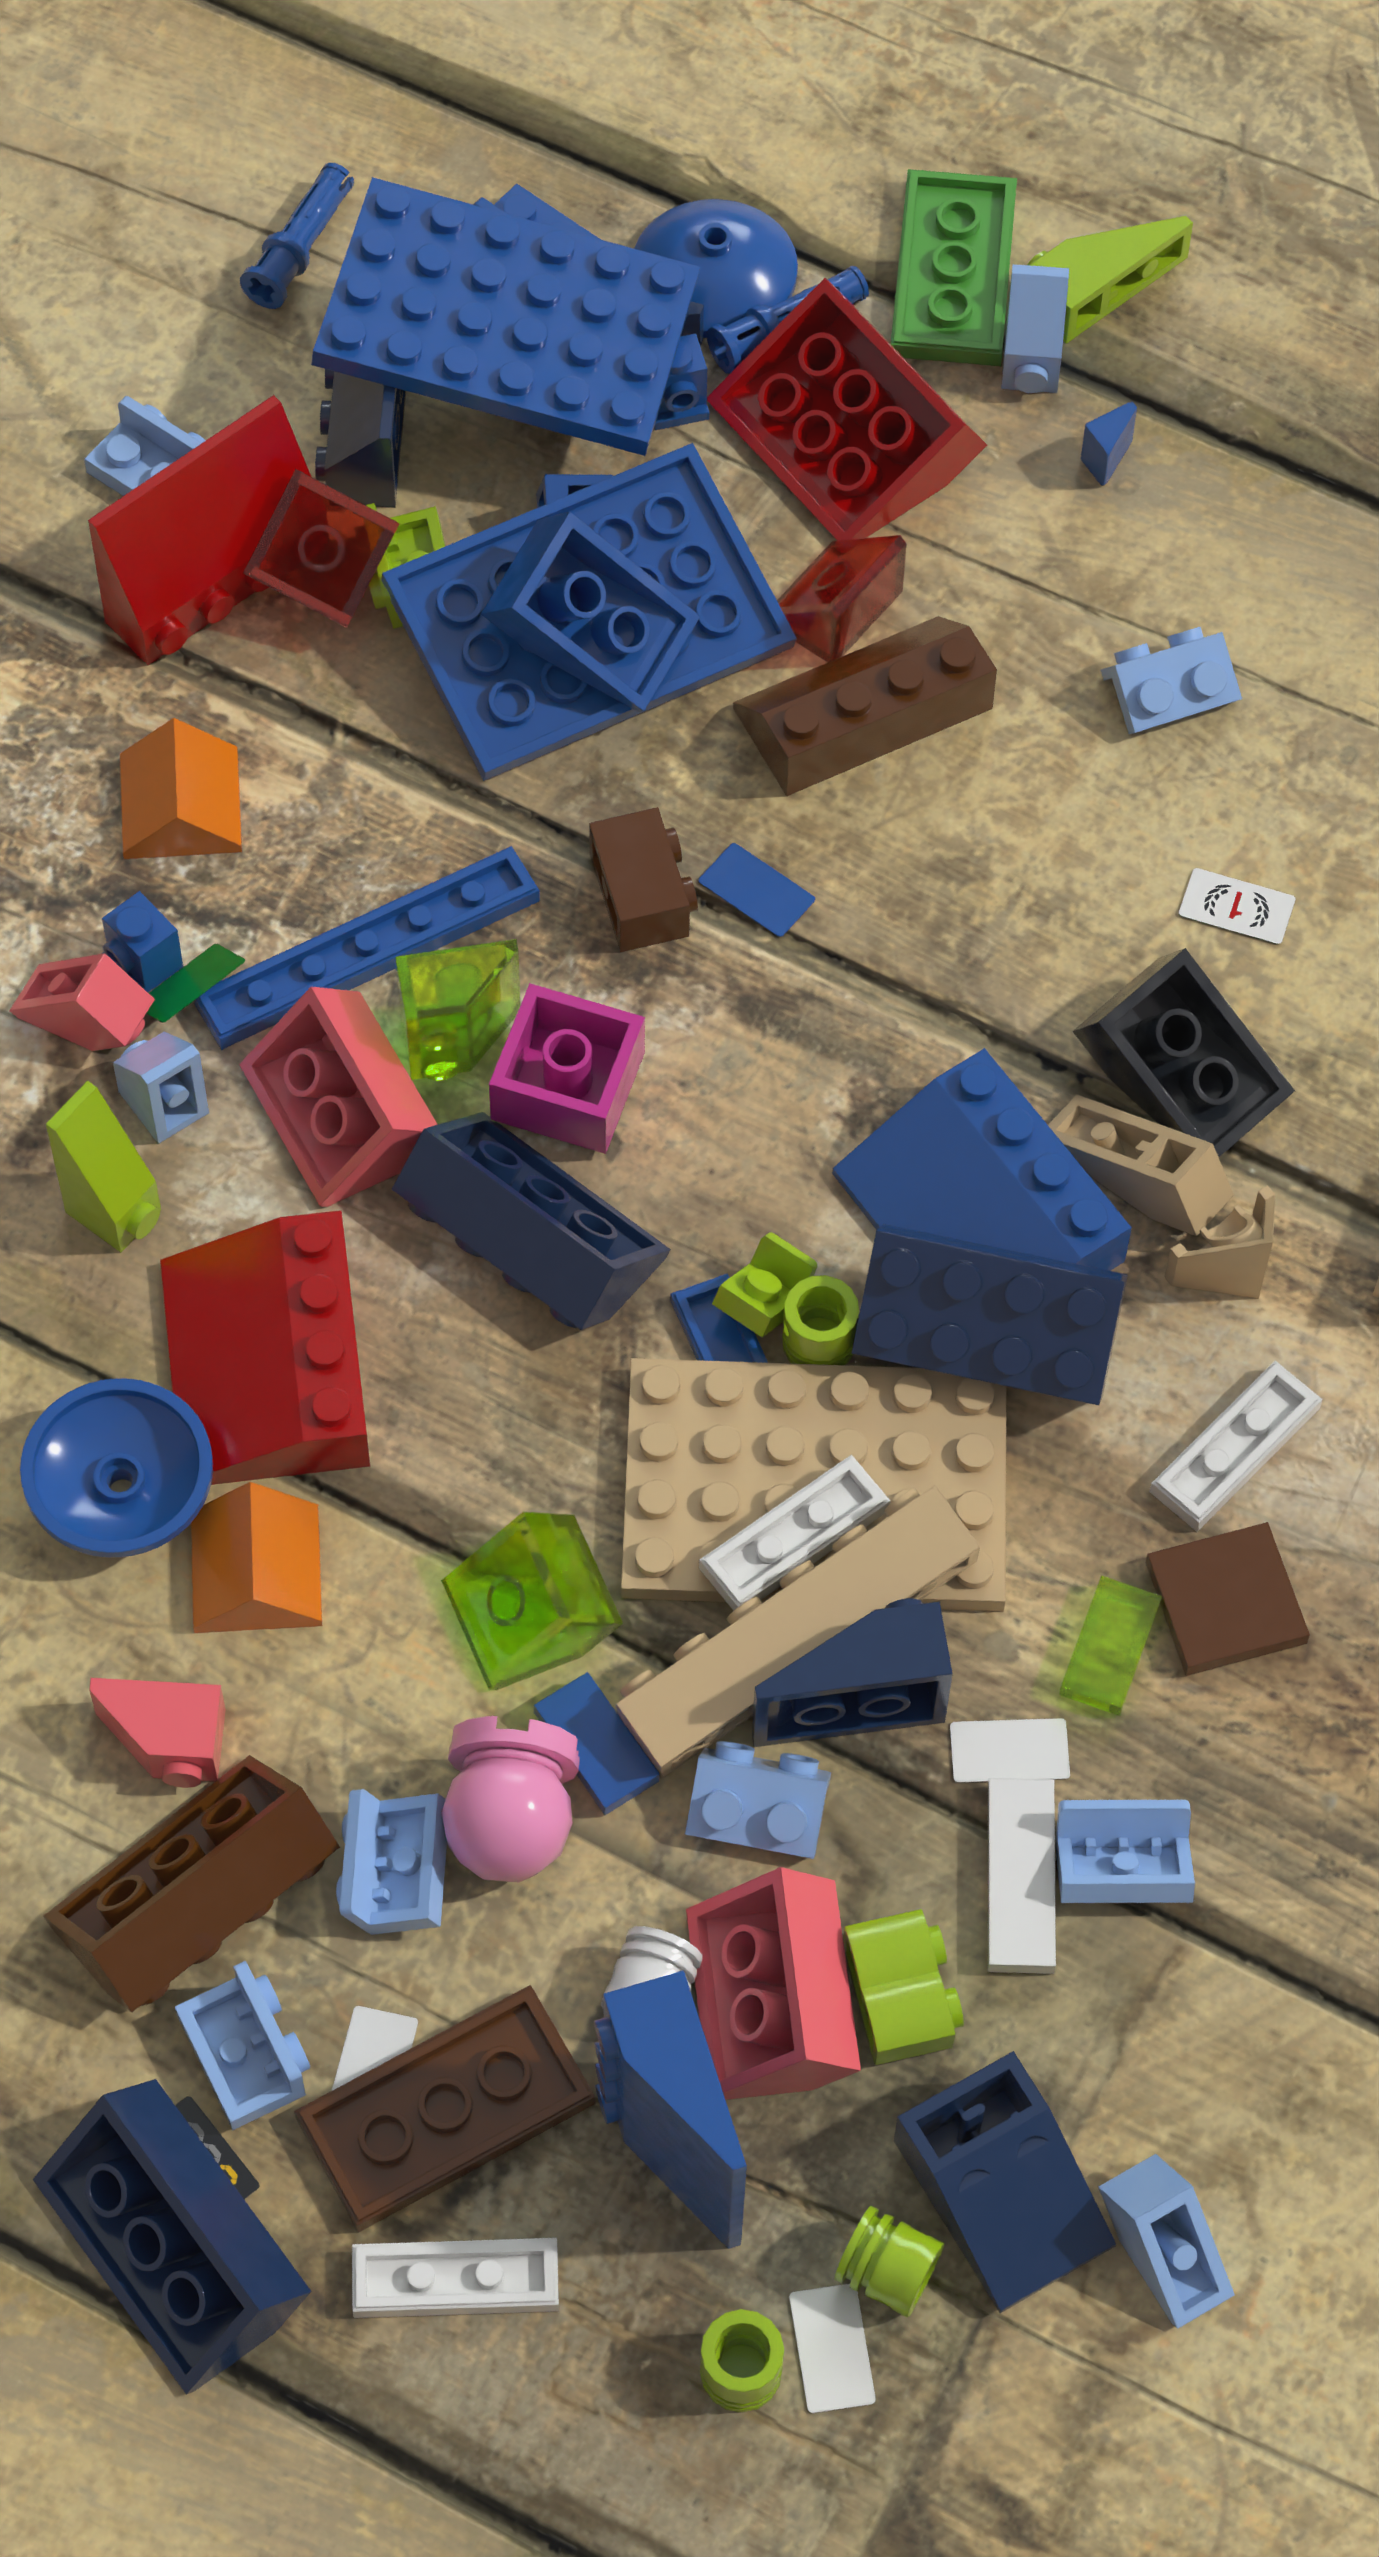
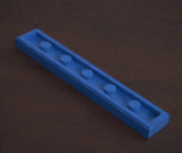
[194,846,540,1050]

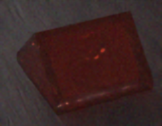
[243,469,400,628]
[777,535,907,663]

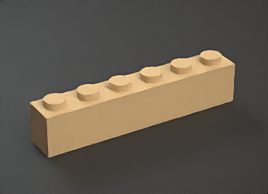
[616,1485,980,1779]

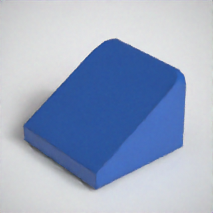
[1081,402,1137,486]

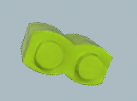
[843,1909,964,2066]

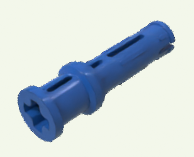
[240,163,354,309]
[707,265,869,374]

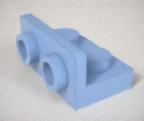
[84,396,206,496]

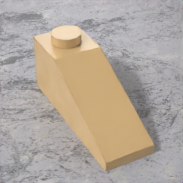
[1048,1094,1234,1236]

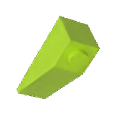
[1027,216,1193,344]
[46,1080,161,1253]

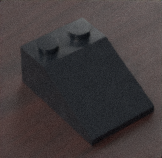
[1072,948,1295,1157]

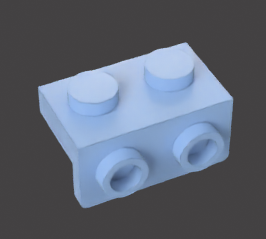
[1101,626,1242,734]
[685,1741,831,1859]
[336,1789,447,1935]
[1055,1800,1195,1903]
[175,1961,310,2131]

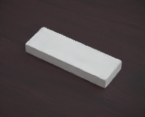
[1150,1361,1323,1532]
[699,1455,891,1611]
[988,1778,1056,1974]
[352,2238,559,2318]

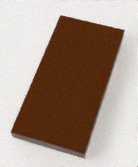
[294,1985,596,2233]

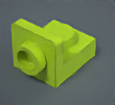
[712,1232,818,1338]

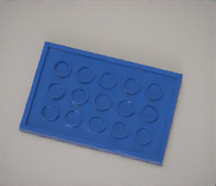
[311,177,700,456]
[381,443,797,781]

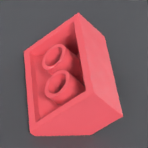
[239,987,438,1207]
[686,1867,861,2100]

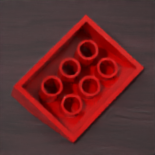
[707,277,987,550]
[88,395,328,666]
[160,1210,371,1485]

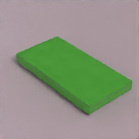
[891,169,1017,366]

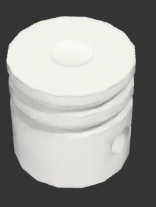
[601,1926,703,2008]

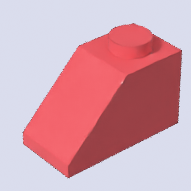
[9,953,155,1051]
[89,1678,226,1788]

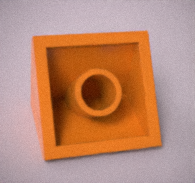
[120,718,242,859]
[191,1482,322,1633]

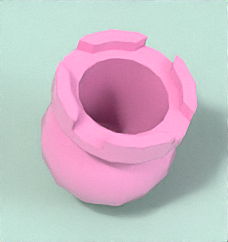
[441,1716,580,1883]

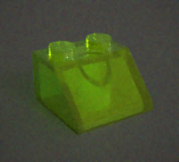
[395,939,521,1081]
[441,1512,623,1690]

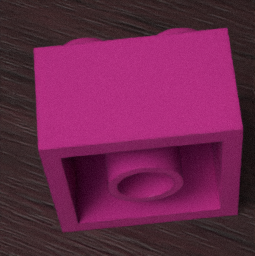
[489,983,645,1154]

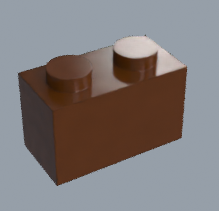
[589,807,698,953]

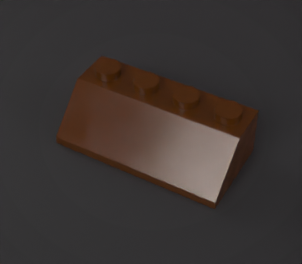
[733,616,997,796]
[43,1755,340,2012]

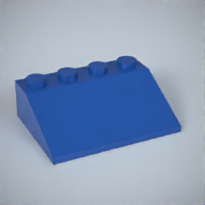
[832,1048,1132,1271]
[594,1970,747,2249]

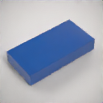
[670,1273,768,1363]
[534,1672,660,1815]

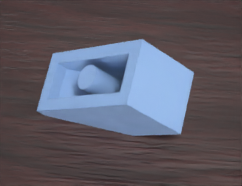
[1001,264,1069,393]
[113,1031,209,1144]
[1098,2154,1235,2329]

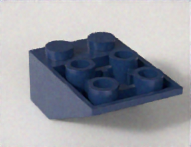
[894,2051,1116,2313]

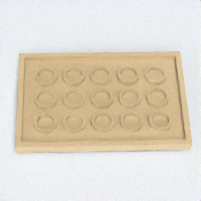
[621,1358,1006,1612]

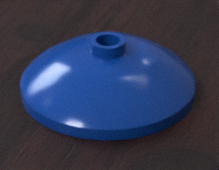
[634,199,798,338]
[20,1378,213,1558]

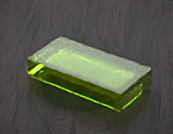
[1059,1575,1162,1716]

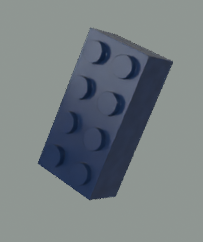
[852,1224,1128,1405]

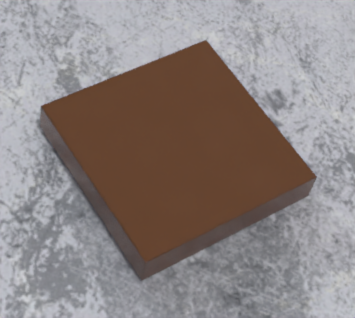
[1145,1522,1310,1676]

